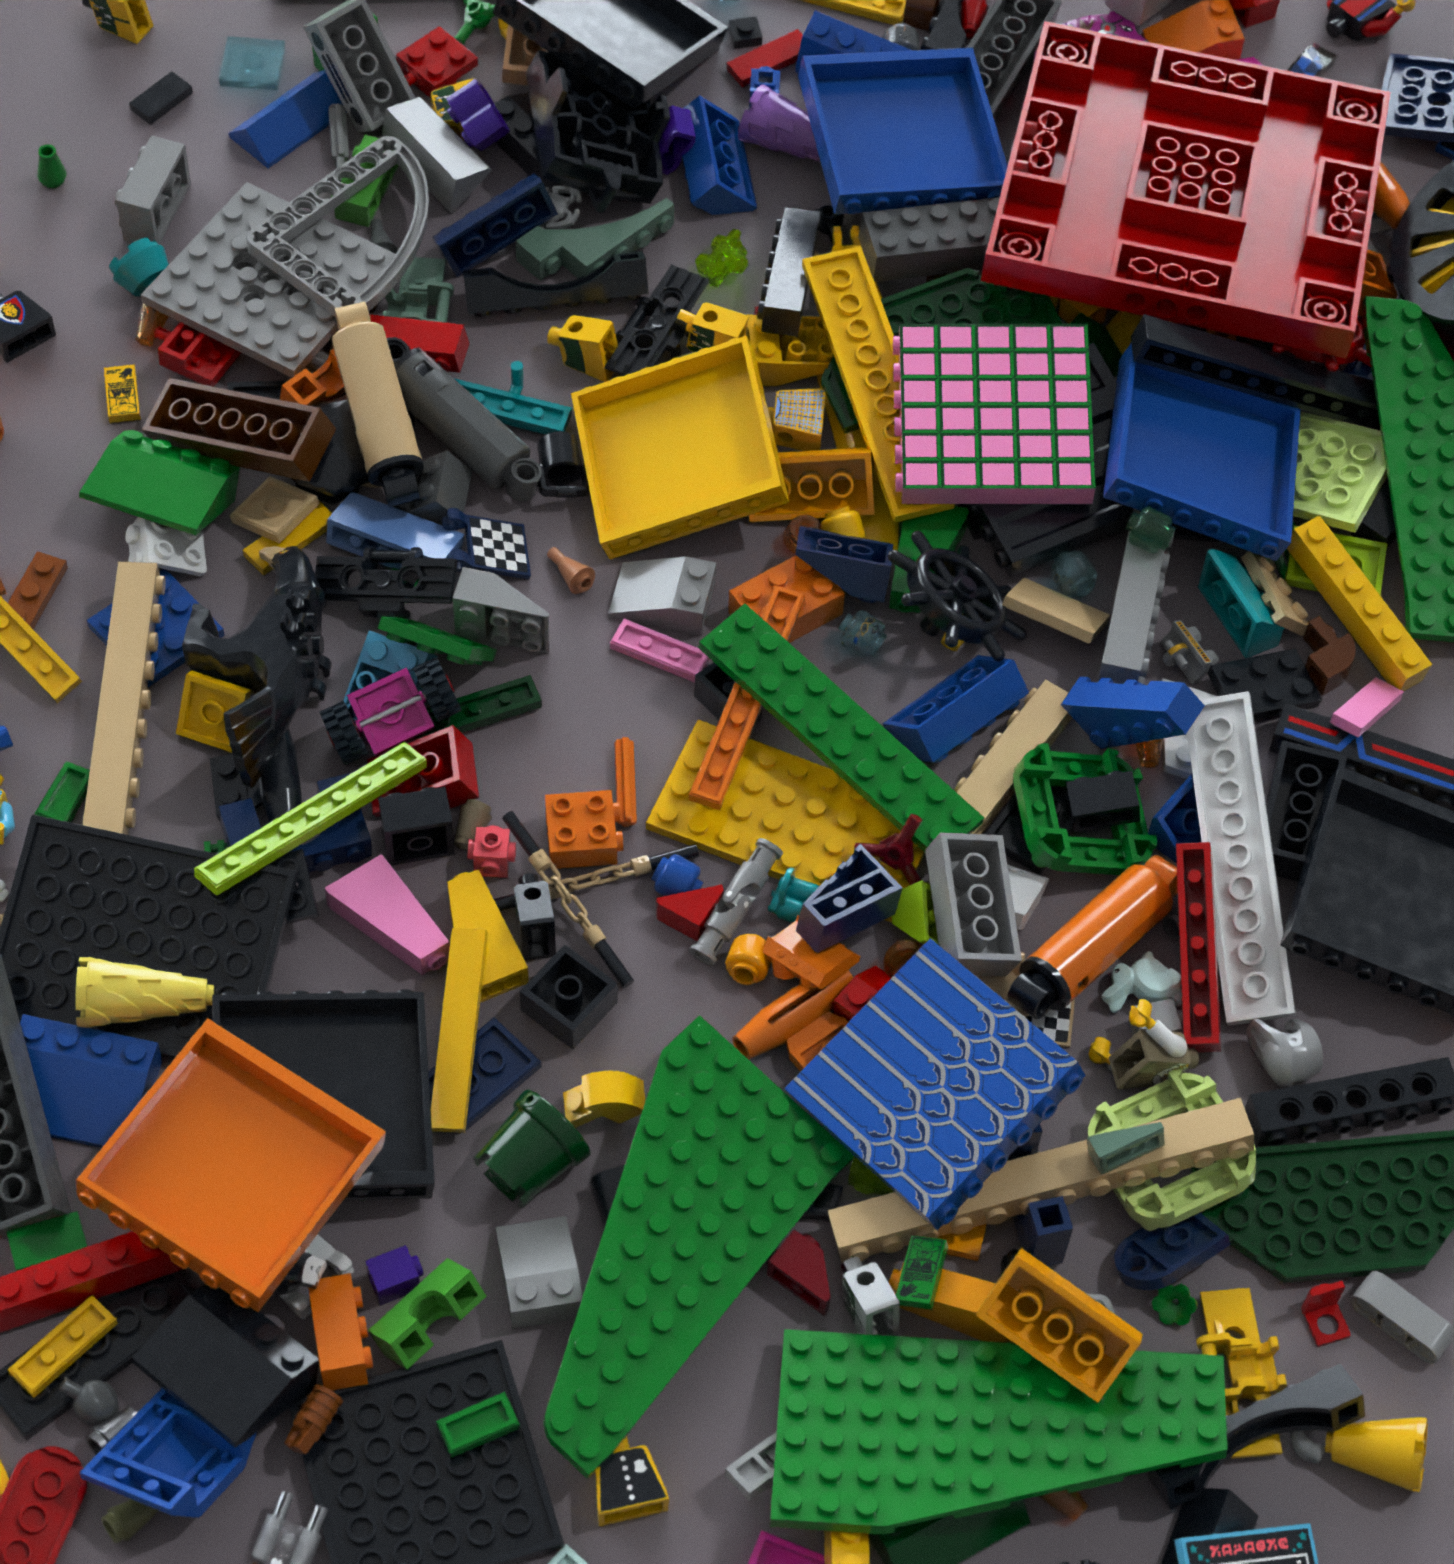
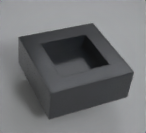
[728,16,763,49]

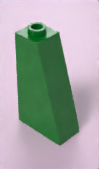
[889,506,969,613]

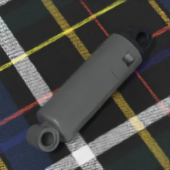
[387,337,542,501]

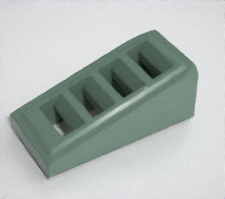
[1087,1122,1164,1174]

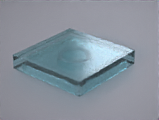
[219,36,286,90]

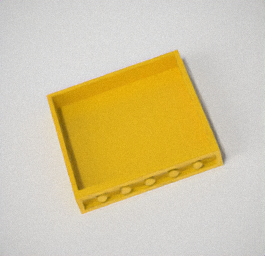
[571,336,789,560]

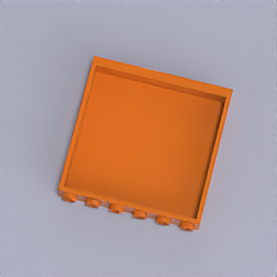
[76,1018,386,1312]

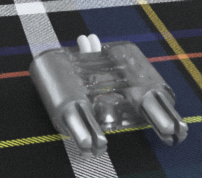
[250,1491,328,1564]

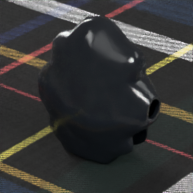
[291,395,369,505]

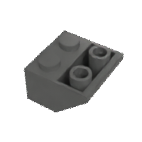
[394,451,473,525]

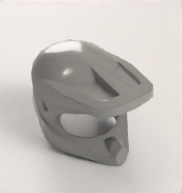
[1247,1019,1323,1088]

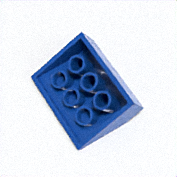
[20,1014,163,1148]

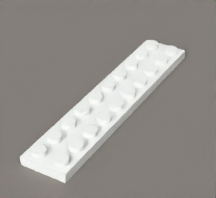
[1187,691,1296,1026]

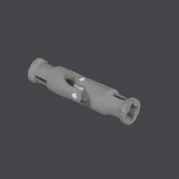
[689,838,783,966]

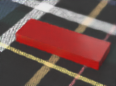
[726,29,803,87]

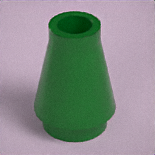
[37,144,67,188]

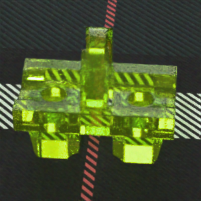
[695,229,749,287]

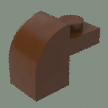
[1303,616,1356,696]

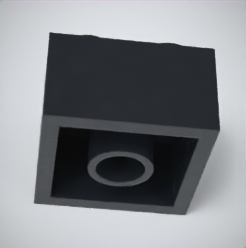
[378,787,455,866]
[520,944,618,1049]

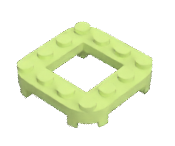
[1088,1069,1256,1231]

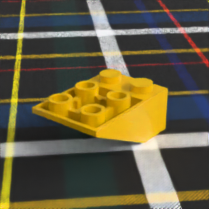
[745,314,833,386]

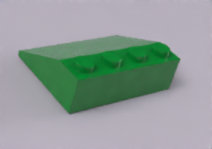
[79,430,240,536]

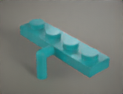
[454,361,572,434]

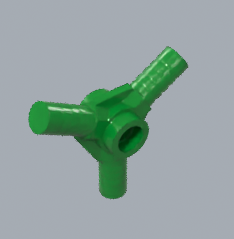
[454,0,495,45]

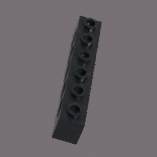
[1245,1057,1454,1147]

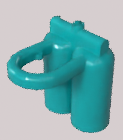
[768,867,820,923]

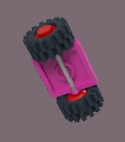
[319,657,462,765]

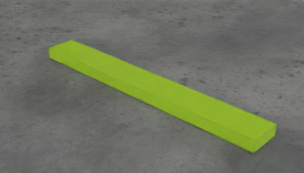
[194,741,427,896]

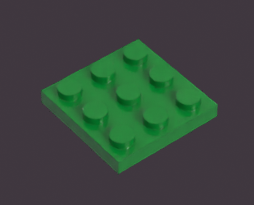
[378,616,497,665]

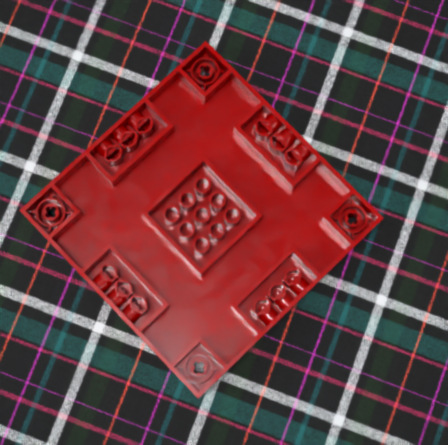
[981,21,1390,358]

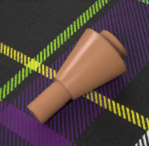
[547,547,595,594]

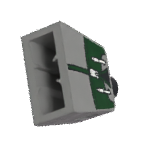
[840,1257,900,1336]

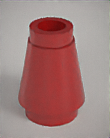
[960,0,988,39]

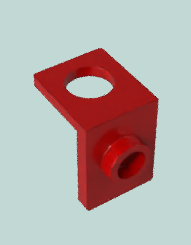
[1301,1281,1351,1347]

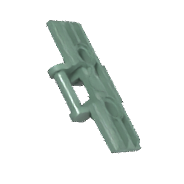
[382,257,454,323]

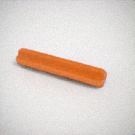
[614,737,637,827]

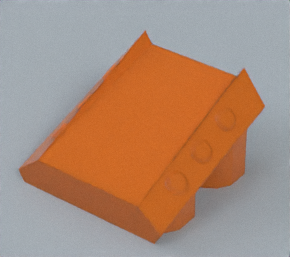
[763,915,861,990]

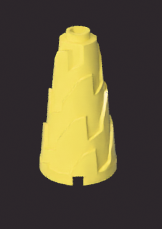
[75,957,214,1028]

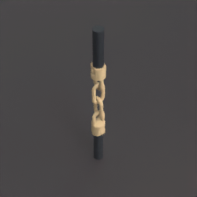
[502,811,634,988]
[494,844,699,911]

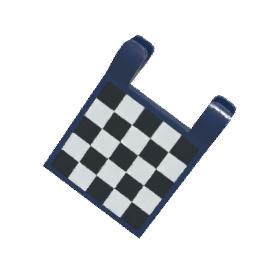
[442,508,531,580]

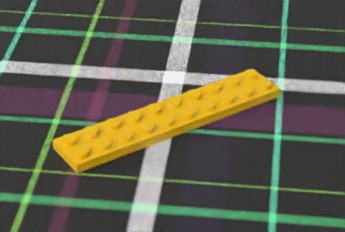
[802,246,955,523]

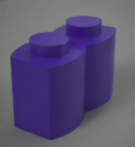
[446,79,510,151]
[659,105,696,175]

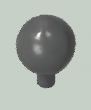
[58,1378,119,1426]

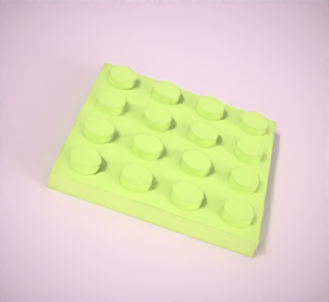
[1293,411,1387,533]

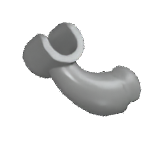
[1290,1430,1324,1464]

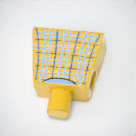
[768,388,826,451]

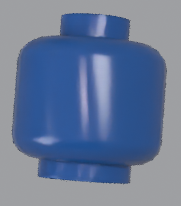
[651,854,704,896]

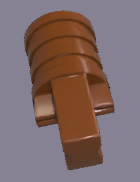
[284,1384,343,1454]

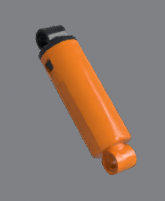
[1007,855,1178,1020]

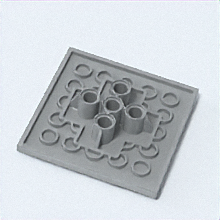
[141,182,395,378]

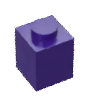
[365,1245,424,1306]

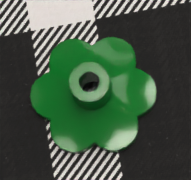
[1151,1284,1198,1326]

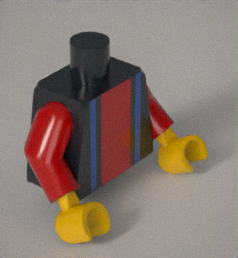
[1326,0,1415,42]

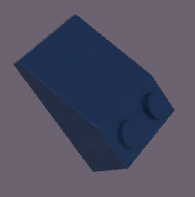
[795,526,893,603]

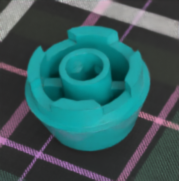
[109,237,169,297]

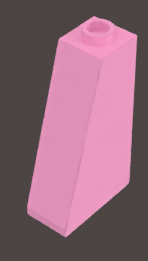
[325,854,450,975]

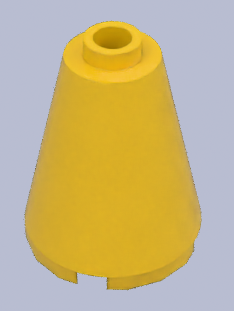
[1325,1417,1428,1492]

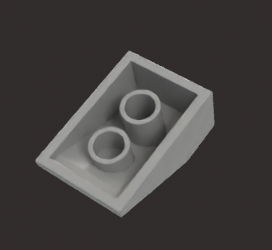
[608,556,717,636]
[495,1216,583,1329]

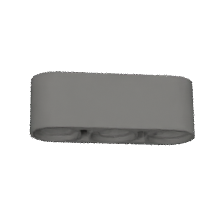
[1350,1271,1454,1364]

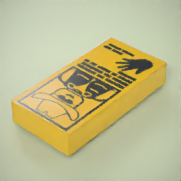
[104,364,141,423]

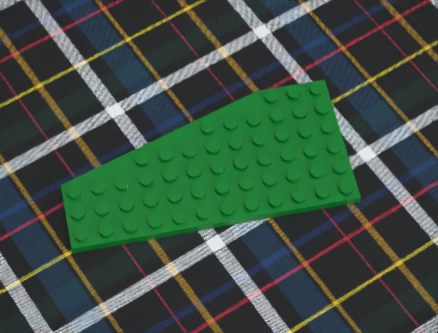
[770,1329,1227,1534]

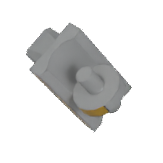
[1160,620,1219,685]

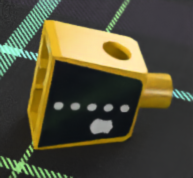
[595,1437,669,1526]

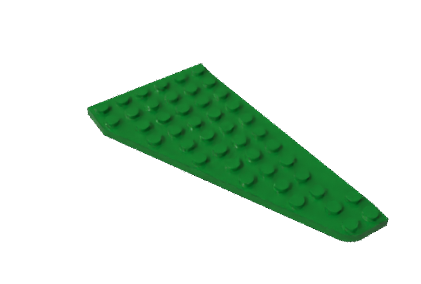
[1362,296,1454,642]
[544,1015,854,1479]

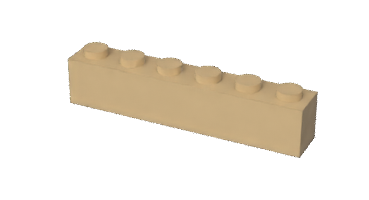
[954,679,1073,834]

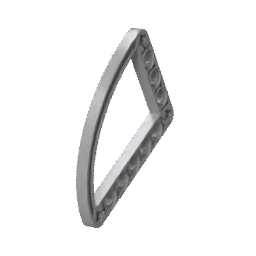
[247,136,429,318]

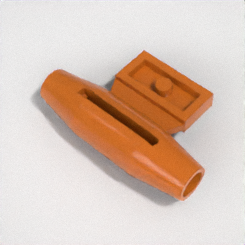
[732,970,854,1072]

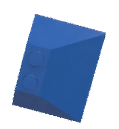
[79,1388,257,1518]

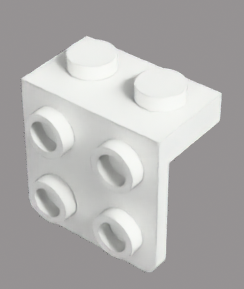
[125,517,207,577]

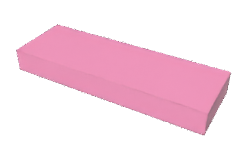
[610,618,711,683]
[1330,677,1404,738]

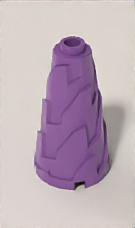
[738,85,820,162]

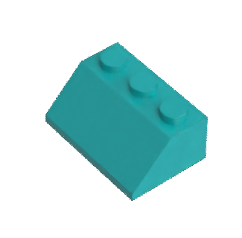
[1198,549,1284,658]

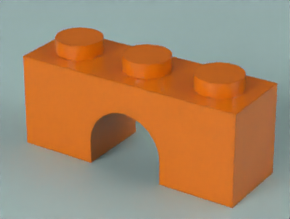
[280,349,345,406]

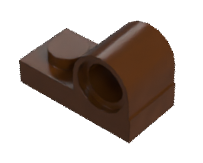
[903,0,940,31]

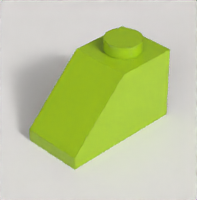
[891,880,939,945]

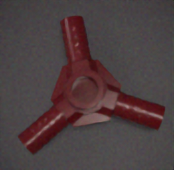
[854,814,922,885]

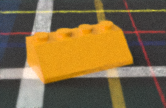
[749,447,875,522]
[976,1248,1143,1402]

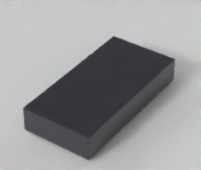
[129,71,193,125]

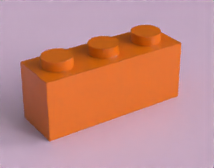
[308,1273,373,1391]

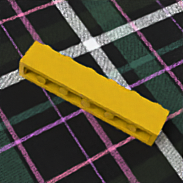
[1287,515,1432,691]

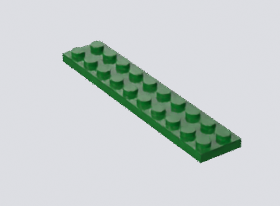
[698,603,984,854]

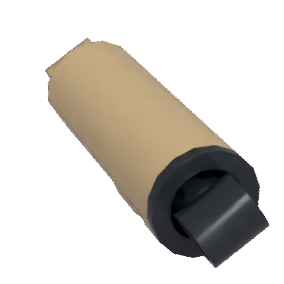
[332,301,424,507]

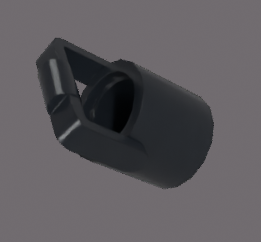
[537,431,589,498]

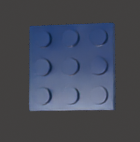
[87,569,225,688]

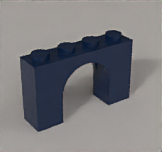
[219,773,372,872]
[1007,1124,1073,1266]

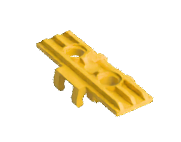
[1196,1288,1287,1459]

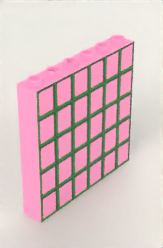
[893,324,1095,504]

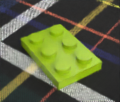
[1285,525,1387,596]

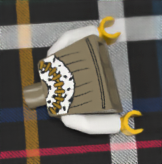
[1089,999,1199,1089]

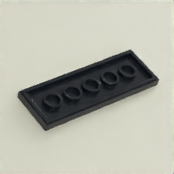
[0,1270,196,1441]

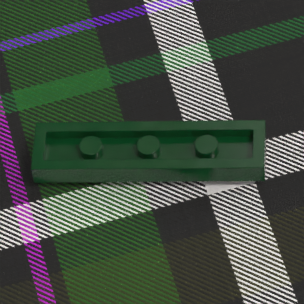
[415,675,542,740]

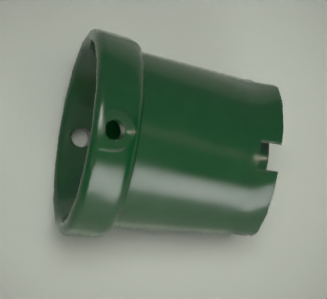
[473,1089,591,1208]

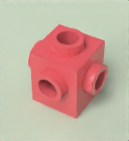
[467,825,516,878]

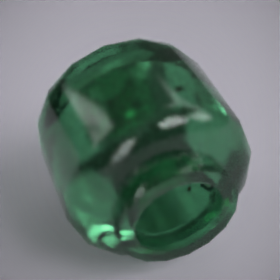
[1125,506,1176,554]

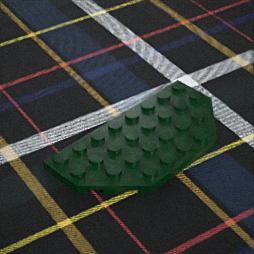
[821,268,1063,434]
[1190,1130,1454,1283]

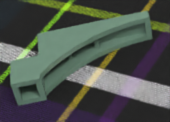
[516,198,675,281]

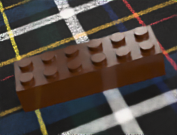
[141,378,336,482]

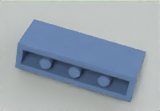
[326,491,465,569]

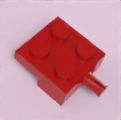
[396,26,478,99]
[154,322,241,387]

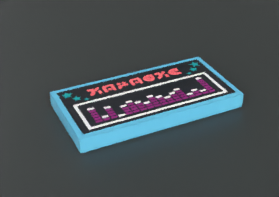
[1174,1523,1319,1564]

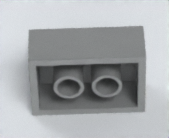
[114,135,191,244]

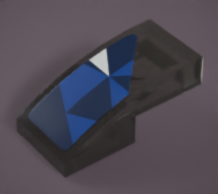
[1287,43,1338,77]

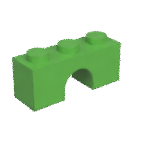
[368,1258,486,1369]

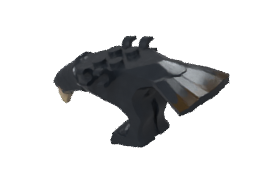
[182,546,332,789]

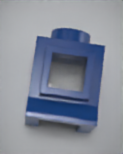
[749,66,781,109]

